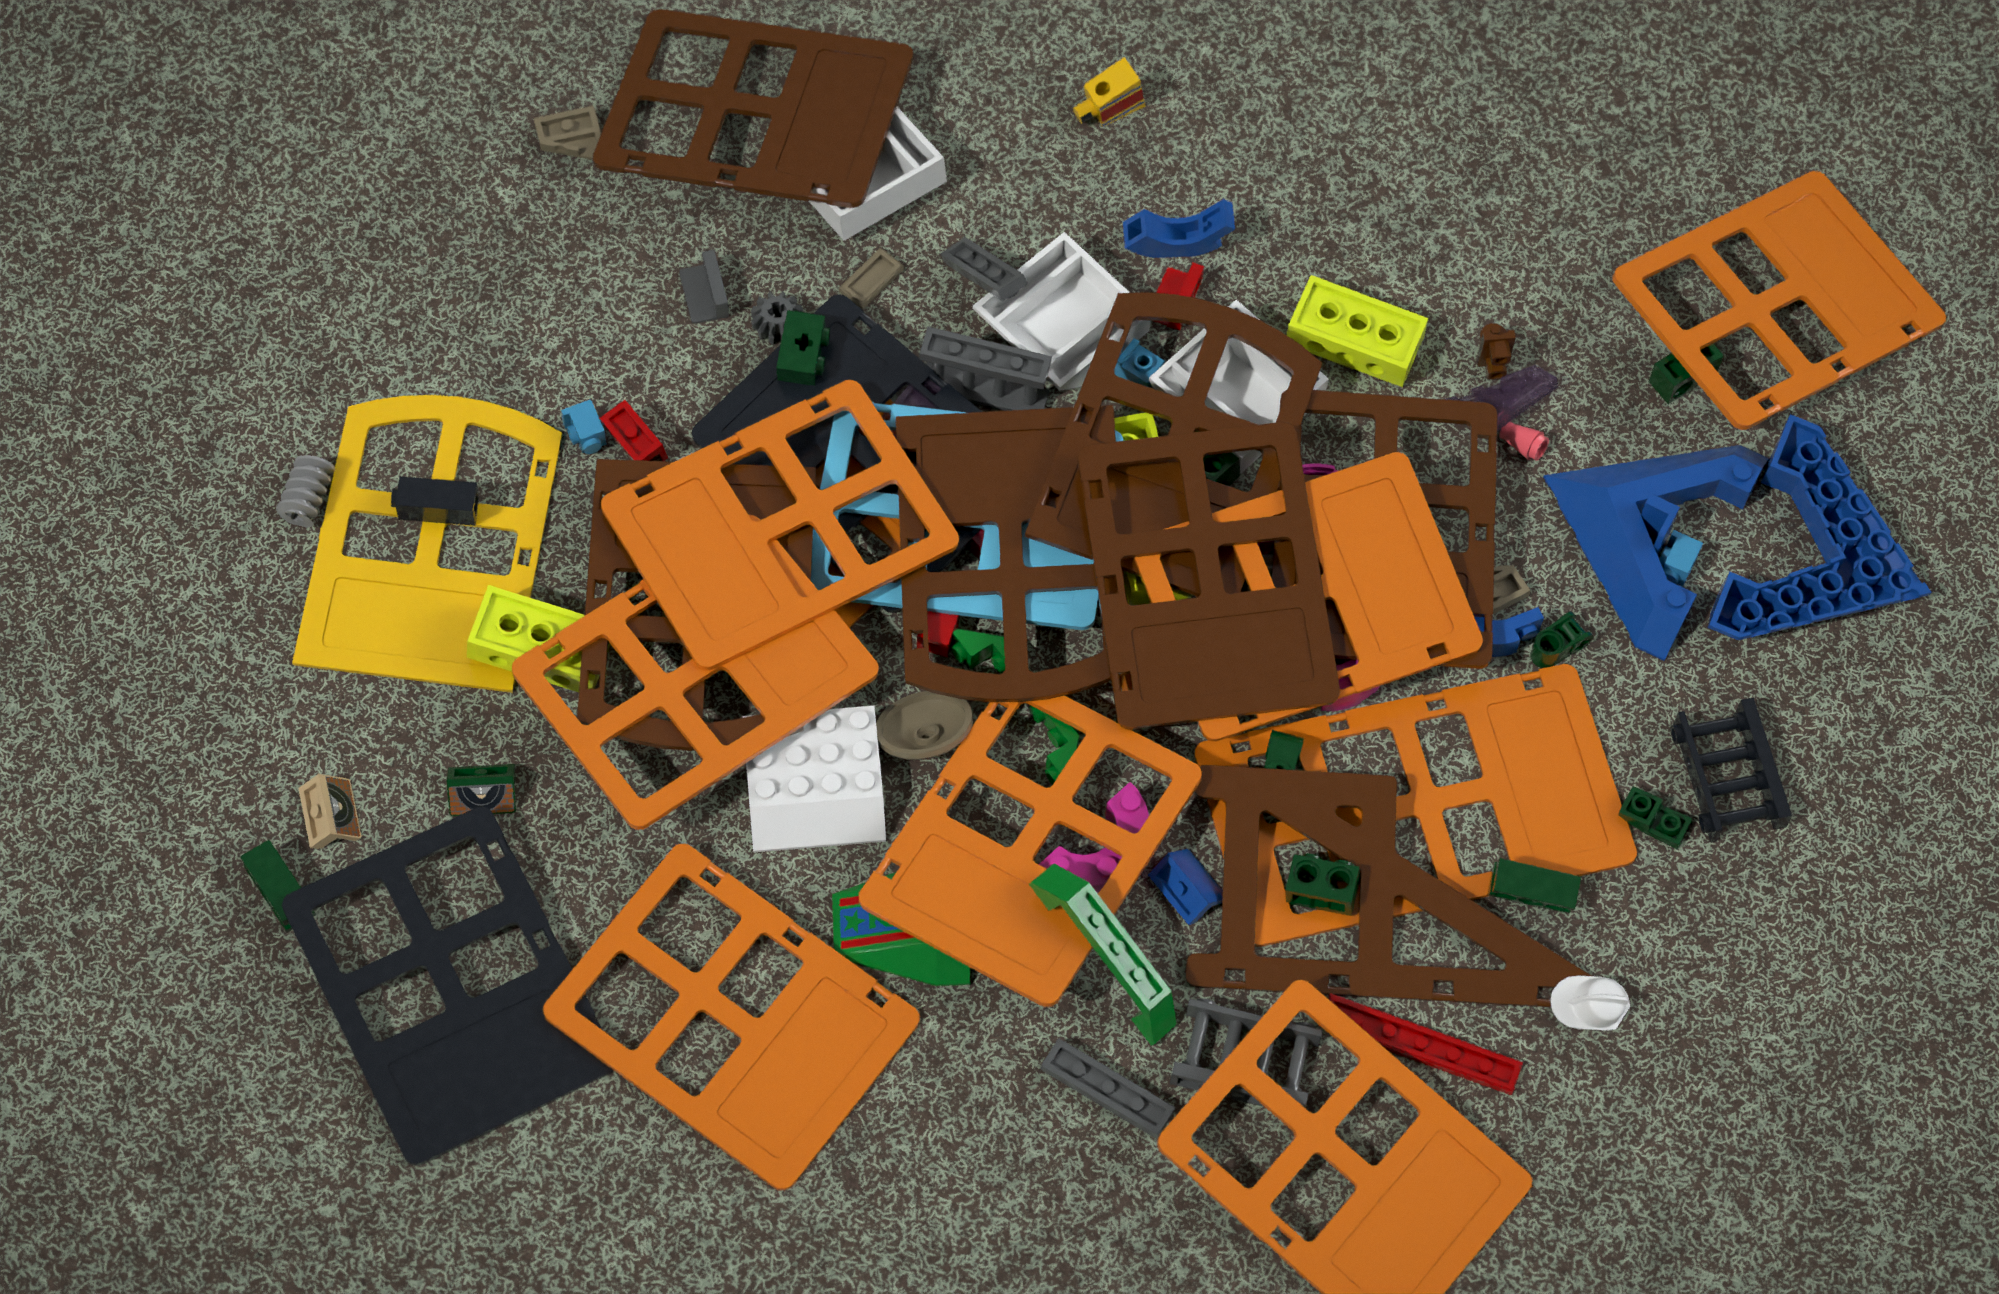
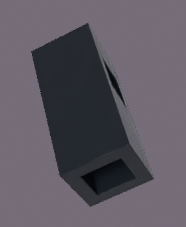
[391,476,480,526]

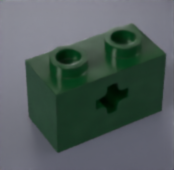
[776,310,831,386]

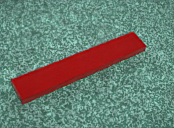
[1319,993,1523,1095]

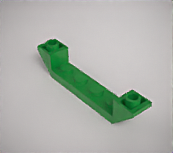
[951,629,1079,785]
[1029,863,1177,1046]

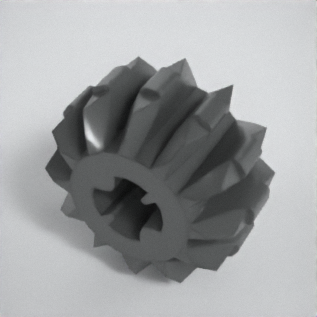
[751,291,803,345]

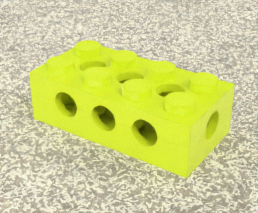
[1287,275,1429,387]
[467,585,610,692]

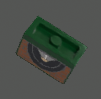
[446,764,516,816]

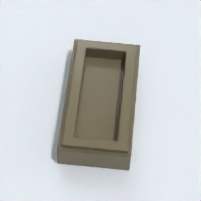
[839,248,904,310]

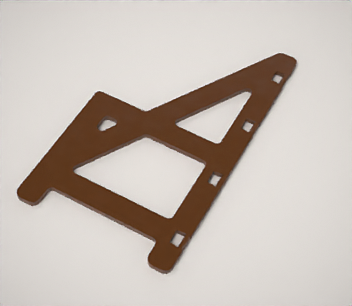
[1185,765,1591,1007]

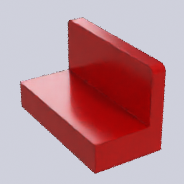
[1154,262,1204,331]
[599,400,668,461]

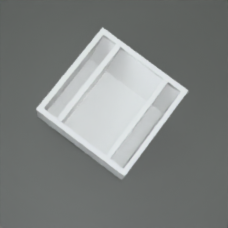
[809,107,947,241]
[973,232,1150,390]
[1149,300,1329,474]
[742,706,886,853]

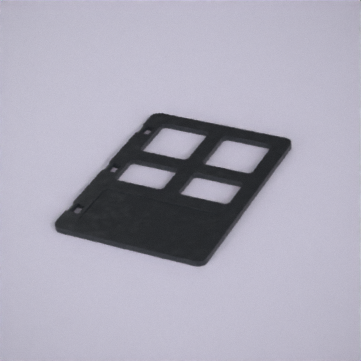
[692,294,982,613]
[282,807,614,1166]

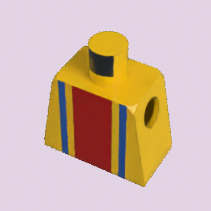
[1073,57,1145,126]

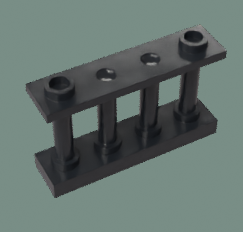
[1670,698,1792,843]

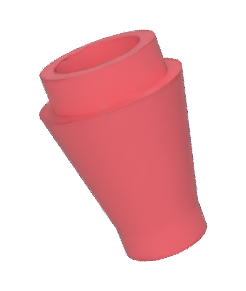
[1499,421,1549,461]

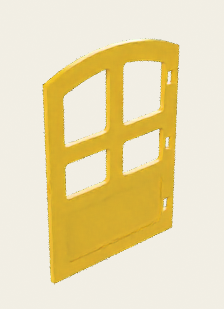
[292,395,562,693]

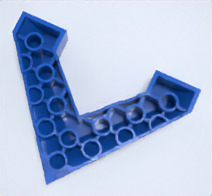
[1708,414,1932,640]
[1543,445,1769,661]

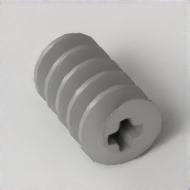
[276,455,335,528]

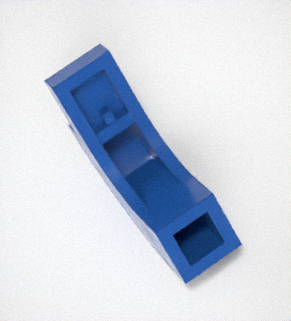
[1123,199,1235,258]
[1474,607,1544,657]

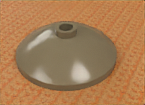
[876,691,973,760]

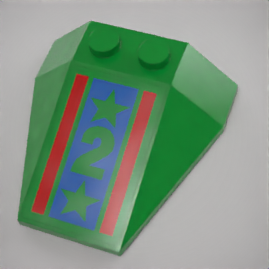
[832,872,970,986]

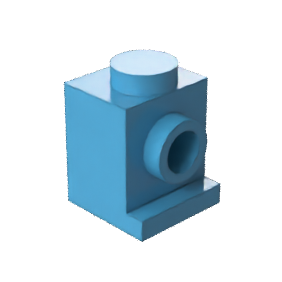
[1115,338,1165,388]
[561,399,606,454]
[1660,530,1703,586]

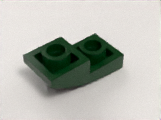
[1618,786,1693,850]

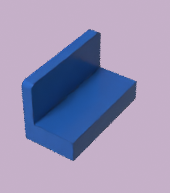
[1641,493,1680,556]
[1148,849,1223,925]

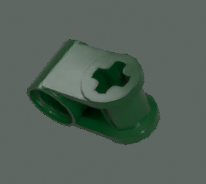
[1530,611,1593,668]
[1264,730,1304,770]

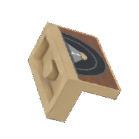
[299,774,361,849]

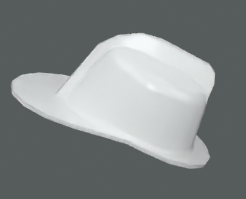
[1550,976,1630,1031]

